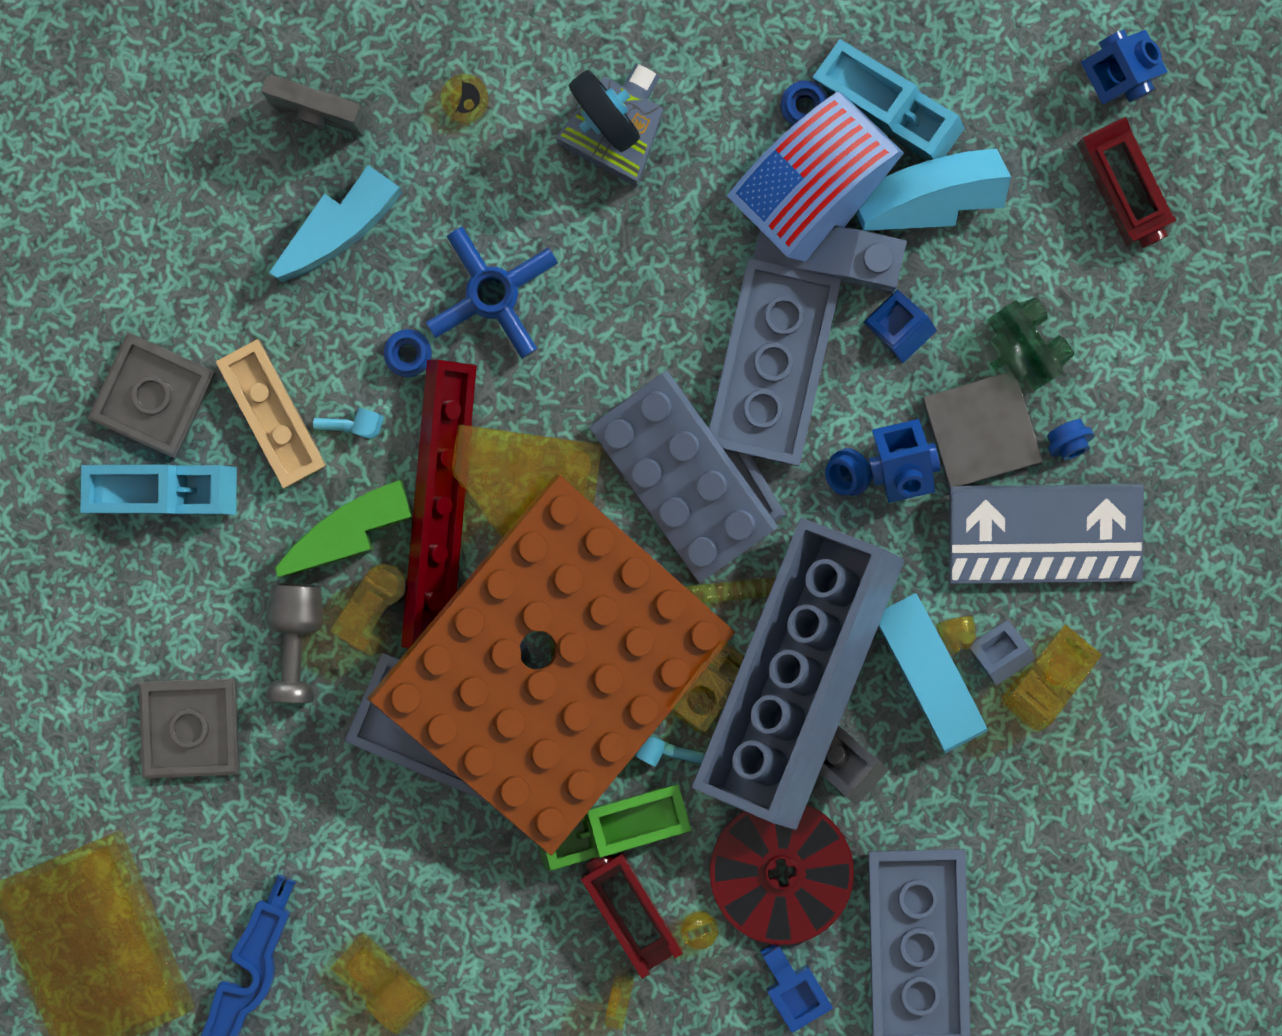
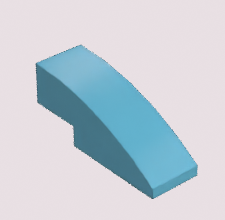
[812,39,965,161]
[856,148,1011,231]
[269,165,403,282]
[80,465,237,515]
[878,593,988,754]

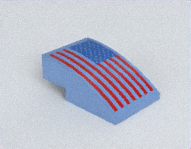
[727,91,904,262]

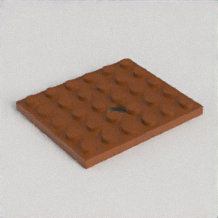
[367,475,736,856]

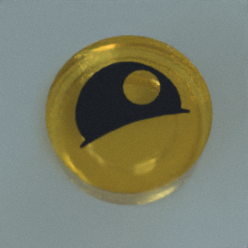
[441,74,489,124]

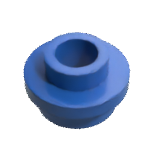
[781,81,828,126]
[384,329,432,378]
[1047,419,1095,461]
[825,448,872,496]

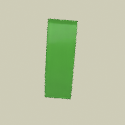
[275,480,413,578]
[538,784,692,871]

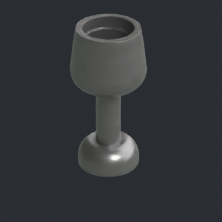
[265,583,323,703]

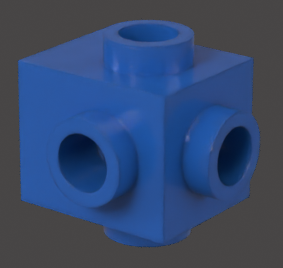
[1081,29,1168,105]
[868,419,941,503]

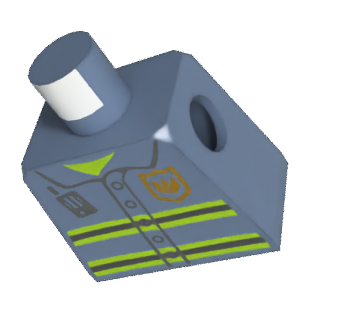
[557,64,663,187]

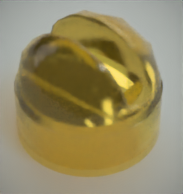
[936,615,976,653]
[680,910,719,950]

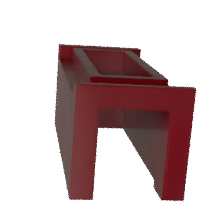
[1077,117,1177,249]
[581,851,683,979]

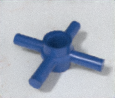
[426,227,558,359]

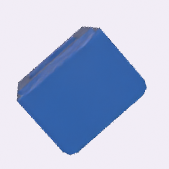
[864,289,937,363]

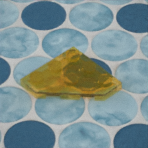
[452,425,602,539]

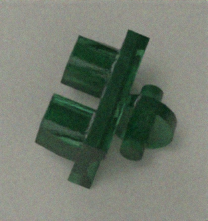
[987,297,1074,391]

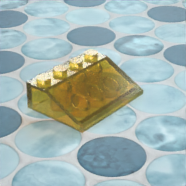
[0,830,195,1036]

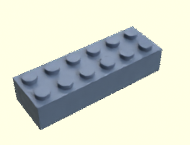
[692,518,905,830]

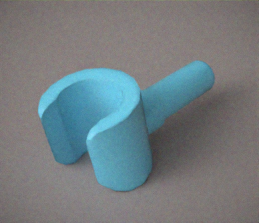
[313,407,384,438]
[635,735,704,767]

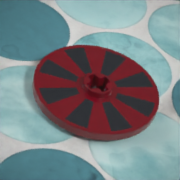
[710,805,854,945]

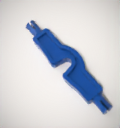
[201,874,296,1036]

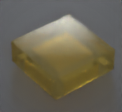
[604,973,634,1030]

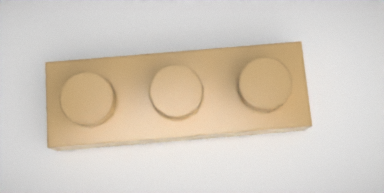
[215,339,327,489]

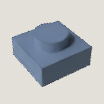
[968,620,1036,686]

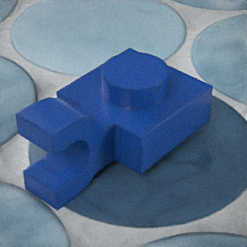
[760,944,833,1033]

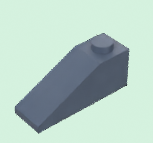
[753,226,907,293]

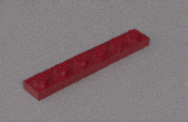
[401,359,477,648]

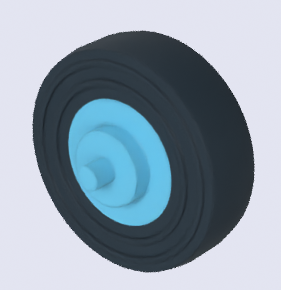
[568,70,641,153]

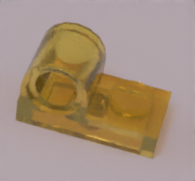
[1000,624,1102,733]
[330,931,434,1035]

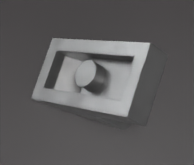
[819,725,889,806]

